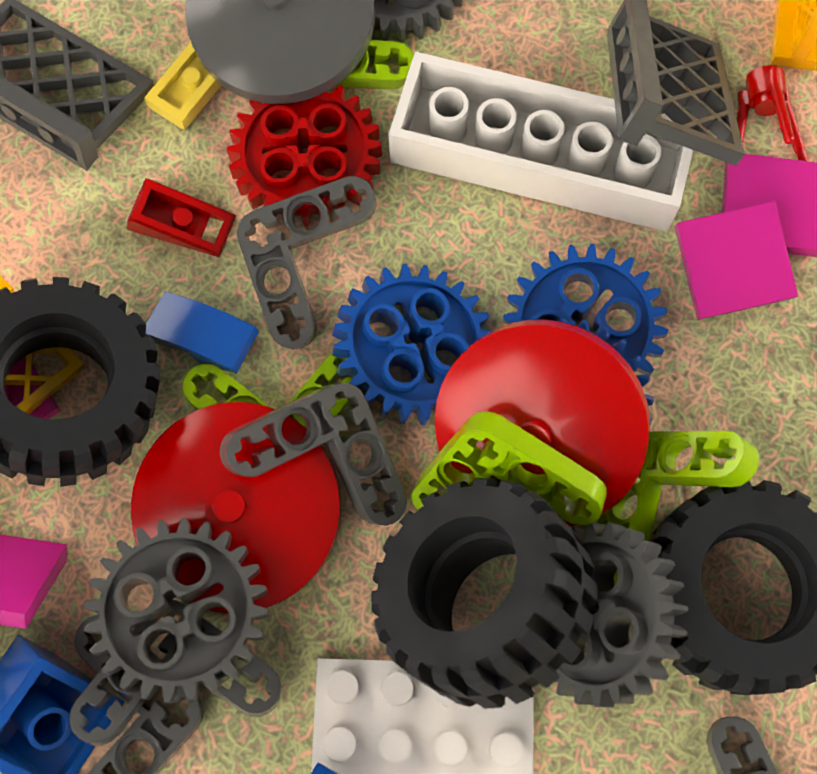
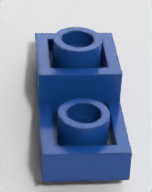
[145,291,259,374]

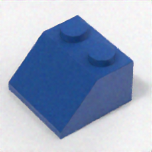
[0,634,125,774]

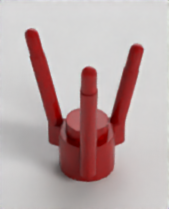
[737,65,809,162]

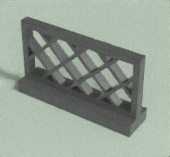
[0,0,154,171]
[607,0,745,166]

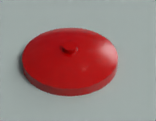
[435,320,650,527]
[131,402,342,614]

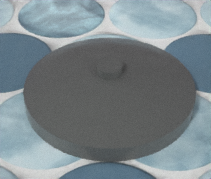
[185,0,375,104]

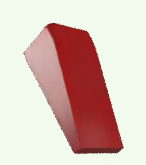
[127,178,236,257]

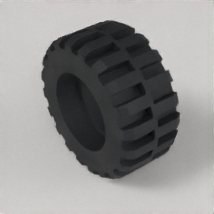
[0,277,160,487]
[371,478,597,709]
[651,480,817,695]

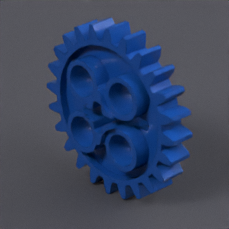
[503,244,668,376]
[332,264,490,425]

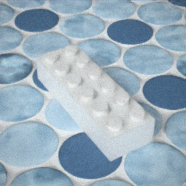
[388,51,697,232]

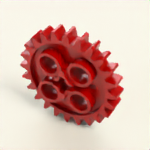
[227,85,382,227]

